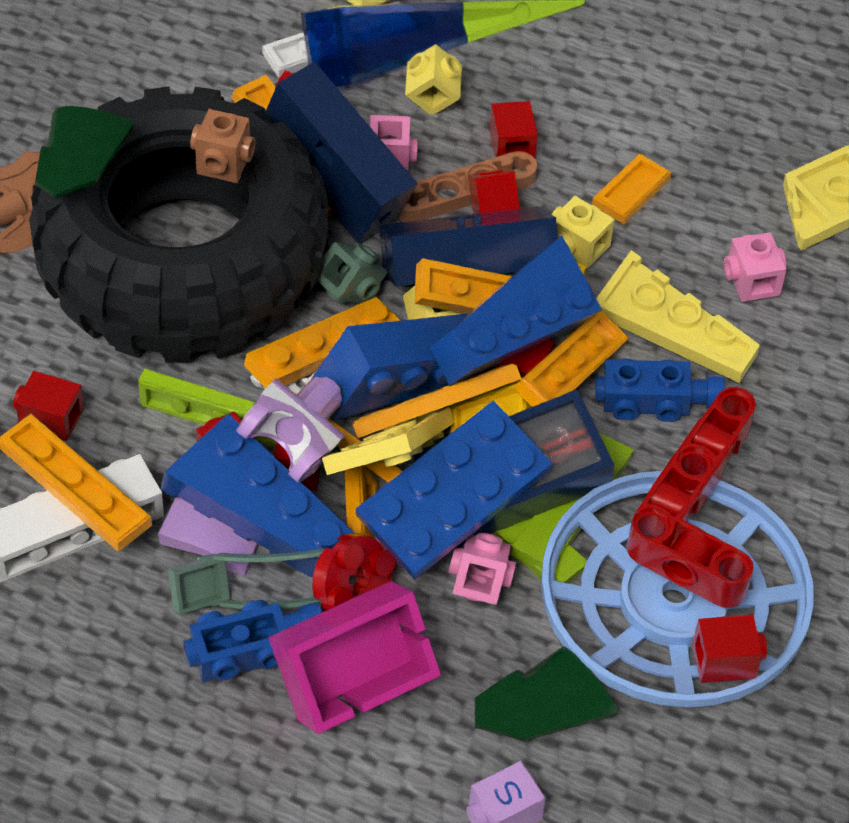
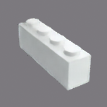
[0,454,164,582]

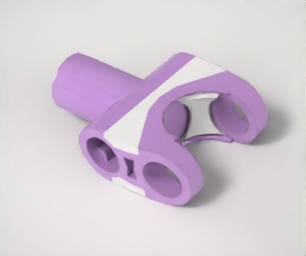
[236,377,345,483]

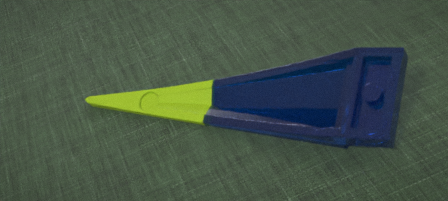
[301,0,586,87]

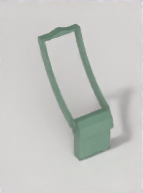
[168,548,324,615]

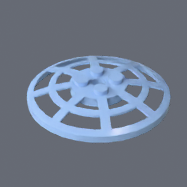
[541,471,814,708]

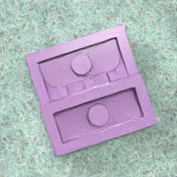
[158,496,259,576]

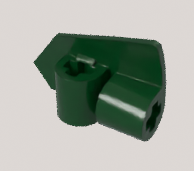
[35,106,134,199]
[475,646,618,741]

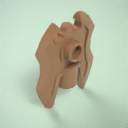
[0,151,40,253]

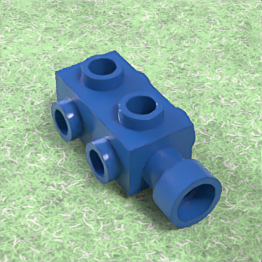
[595,359,725,422]
[183,600,322,682]

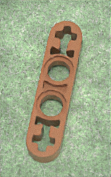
[398,151,537,222]

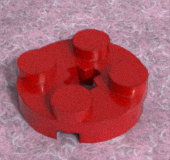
[312,533,395,612]

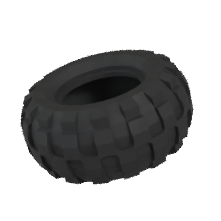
[29,86,328,363]

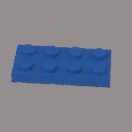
[356,400,553,580]

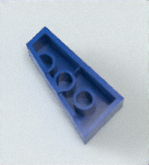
[430,235,602,386]
[311,314,493,421]
[161,413,355,578]

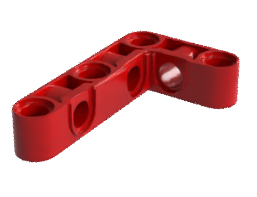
[627,387,756,608]

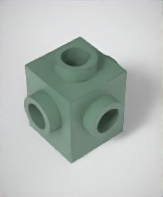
[317,242,387,305]

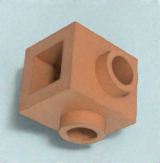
[190,109,256,183]

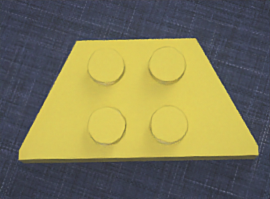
[783,145,849,251]

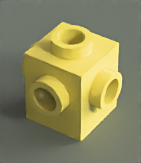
[405,44,462,114]
[551,196,615,269]

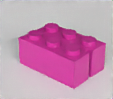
[268,581,441,734]

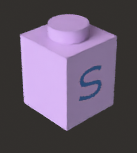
[466,761,546,823]

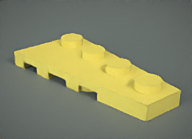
[596,250,760,383]
[322,406,454,475]

